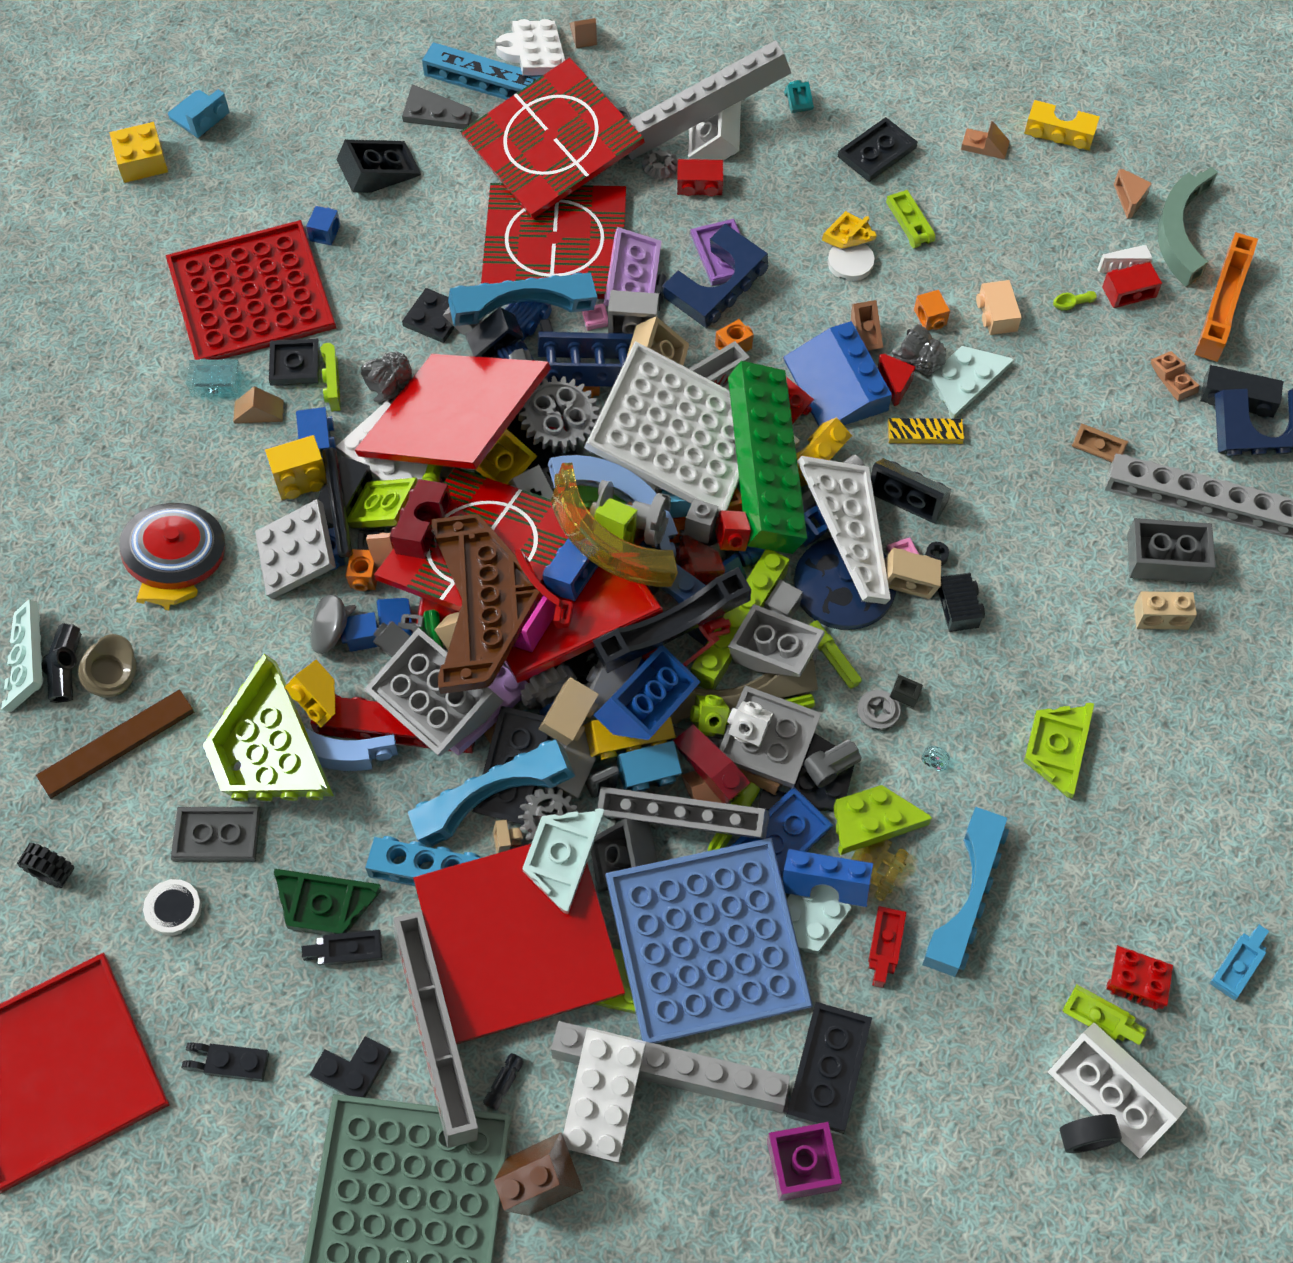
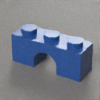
[783,849,873,907]

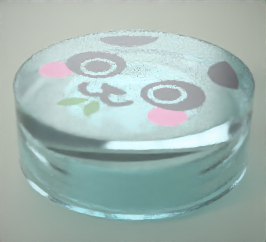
[921,746,950,771]

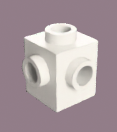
[727,701,773,746]

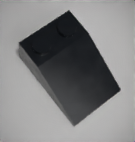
[336,139,421,193]

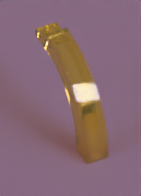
[551,463,678,587]

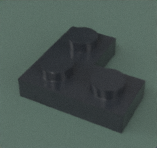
[309,1036,391,1098]

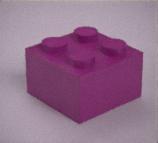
[767,1122,842,1202]

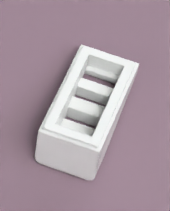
[1098,245,1152,273]

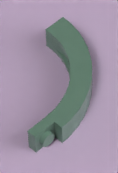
[1158,167,1218,287]

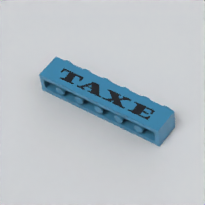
[422,42,543,100]

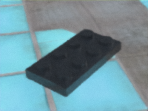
[472,706,550,825]
[786,1002,872,1134]

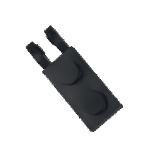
[181,1042,269,1082]

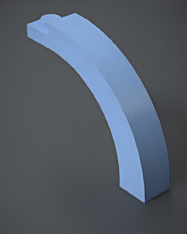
[548,455,678,562]
[304,726,398,771]

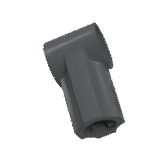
[803,739,862,788]

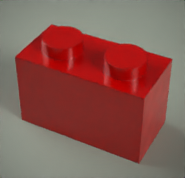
[677,159,723,196]
[1102,262,1162,308]

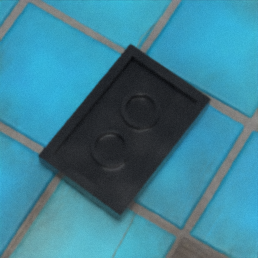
[837,117,918,182]

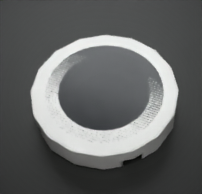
[143,879,202,936]

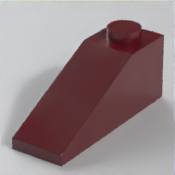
[673,725,750,804]

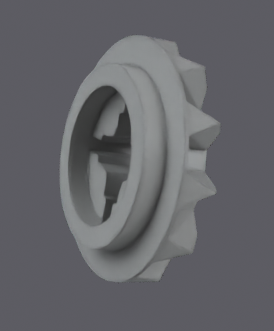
[642,148,678,179]
[857,690,900,731]

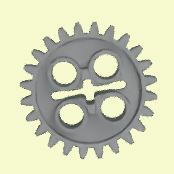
[518,376,599,453]

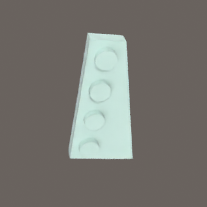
[1,599,43,712]

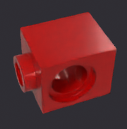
[715,510,751,551]

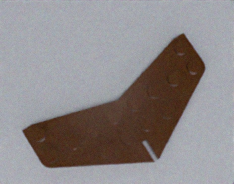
[432,514,543,694]

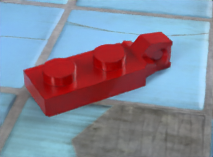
[868,906,906,988]

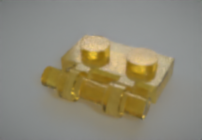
[851,840,909,901]

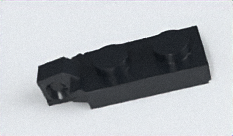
[301,929,383,966]

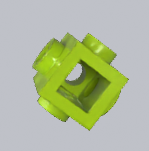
[690,695,731,736]

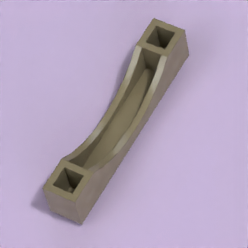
[670,657,818,724]

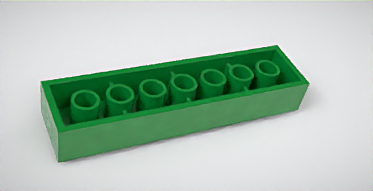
[728,360,807,554]

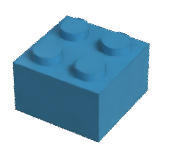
[616,741,682,792]

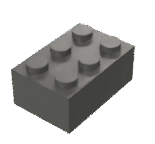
[1127,518,1216,583]

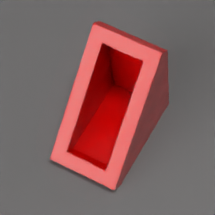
[877,354,915,406]

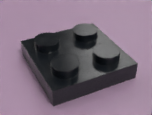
[402,288,455,343]
[269,338,320,386]

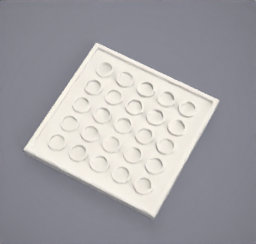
[584,341,739,517]

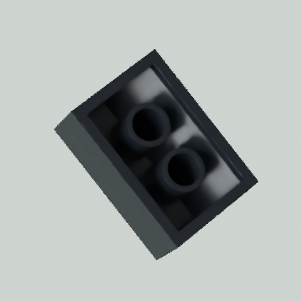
[871,458,952,524]

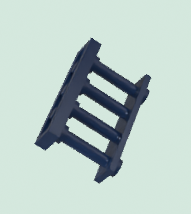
[537,331,634,387]

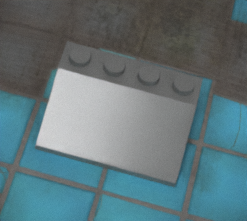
[364,628,503,756]

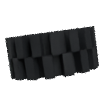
[17,843,74,888]

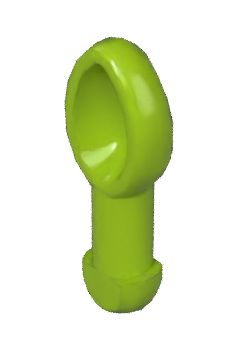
[1053,291,1097,311]

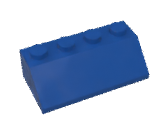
[594,645,700,740]

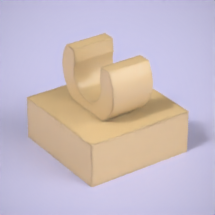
[493,820,523,853]

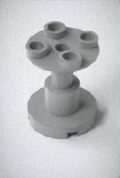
[590,480,671,547]

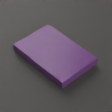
[690,219,741,286]

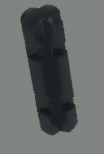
[483,1053,524,1111]

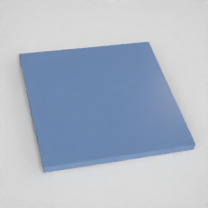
[605,838,813,1044]

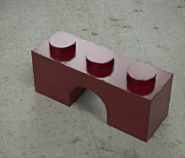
[390,479,452,559]

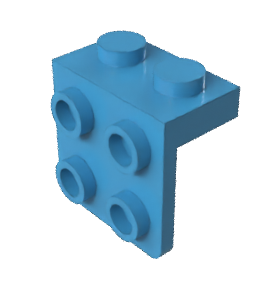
[168,89,230,138]

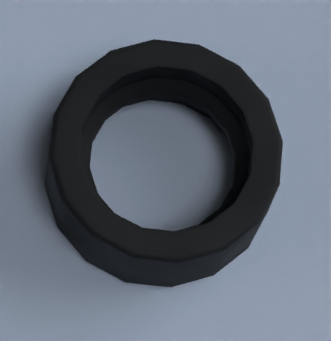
[1059,1114,1122,1153]

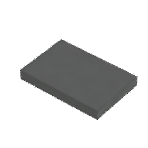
[171,807,261,862]

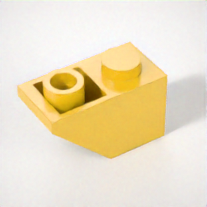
[284,659,335,728]

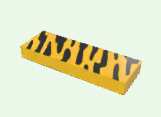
[888,418,964,444]

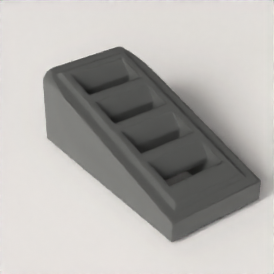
[585,766,619,798]

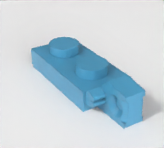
[1209,925,1269,1001]

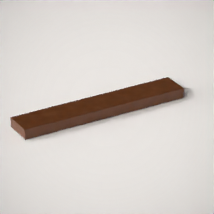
[36,689,195,799]

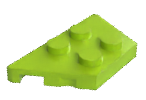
[1023,703,1094,799]
[834,785,932,855]

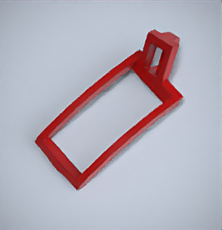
[515,549,573,629]
[642,617,731,667]

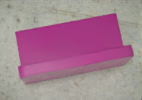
[513,596,555,652]

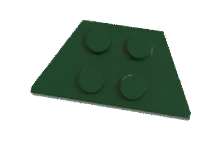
[274,869,381,935]

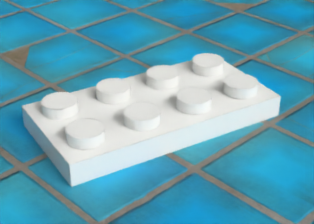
[563,1027,646,1162]

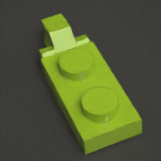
[1062,984,1147,1045]

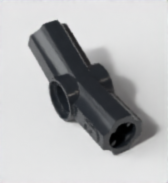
[41,623,82,703]

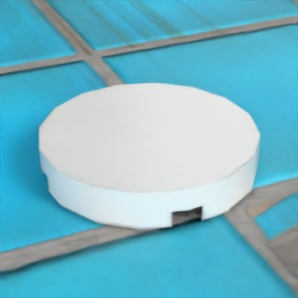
[827,244,875,281]

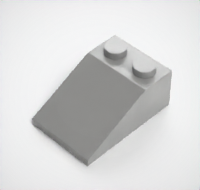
[728,604,825,677]

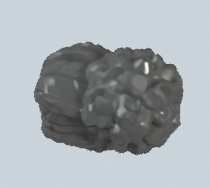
[892,324,946,375]
[361,351,412,403]

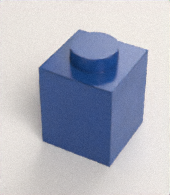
[341,612,378,652]

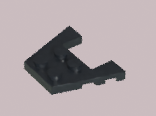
[758,733,854,811]

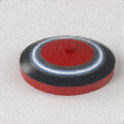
[119,503,225,589]

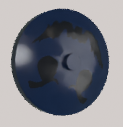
[794,537,897,630]

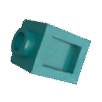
[784,80,814,113]

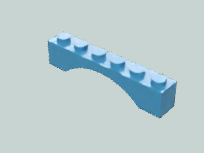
[448,272,597,326]
[408,739,575,848]
[922,807,1009,977]

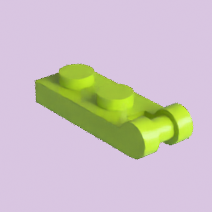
[886,189,936,249]
[320,343,341,412]

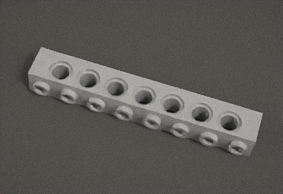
[1105,453,1293,539]

